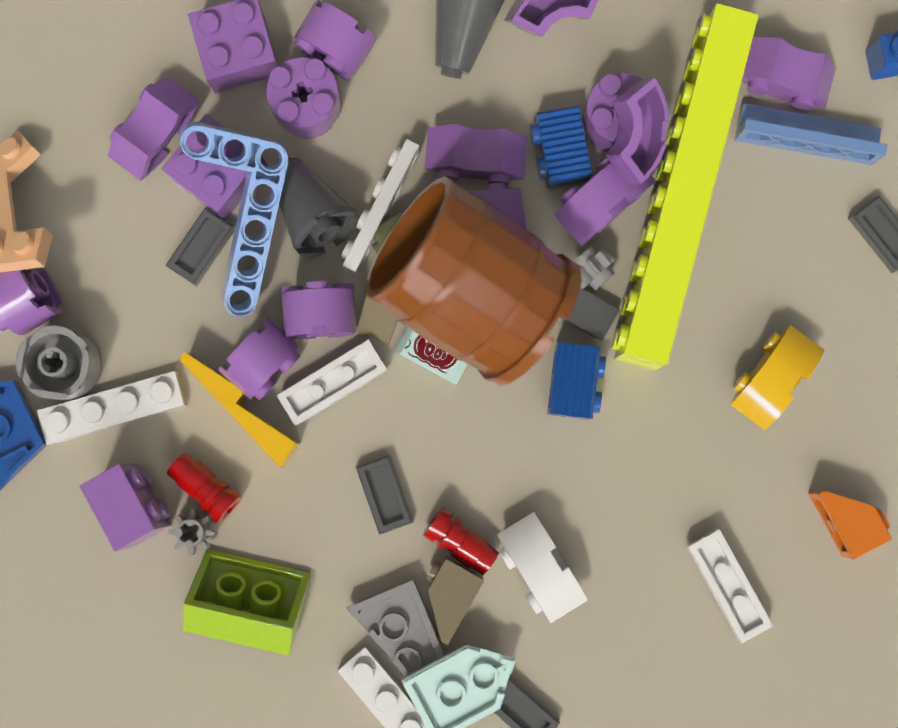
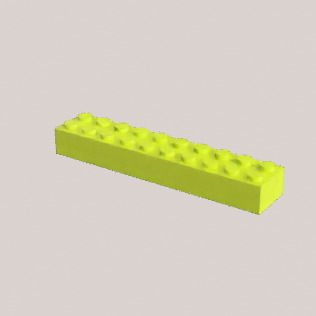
[611,3,759,370]

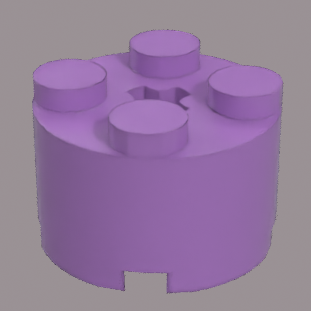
[293,0,377,81]
[266,57,342,139]
[582,73,642,153]
[0,268,63,335]
[281,281,356,339]
[218,317,301,400]

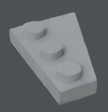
[346,579,445,677]

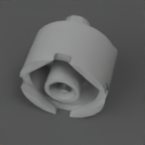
[16,326,101,401]

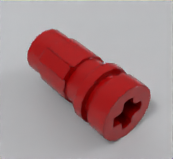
[166,453,242,524]
[422,506,499,576]

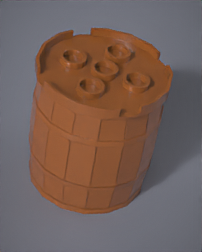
[365,176,582,385]

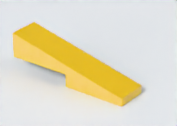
[179,352,300,468]

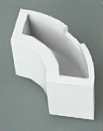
[497,512,588,623]

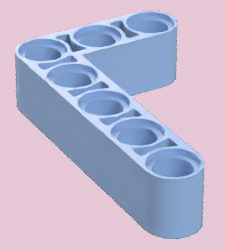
[179,122,288,317]

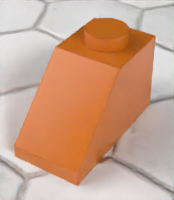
[808,490,892,559]

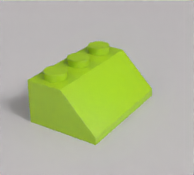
[183,549,311,656]

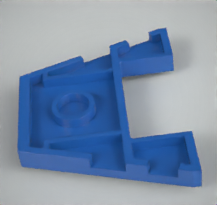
[0,380,47,491]

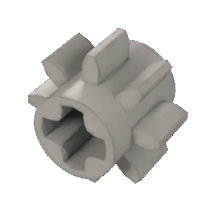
[574,246,616,291]
[169,509,217,555]

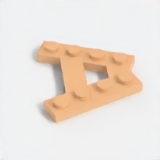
[0,130,53,273]

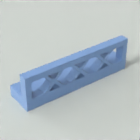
[734,103,888,165]

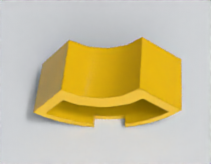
[730,324,825,430]

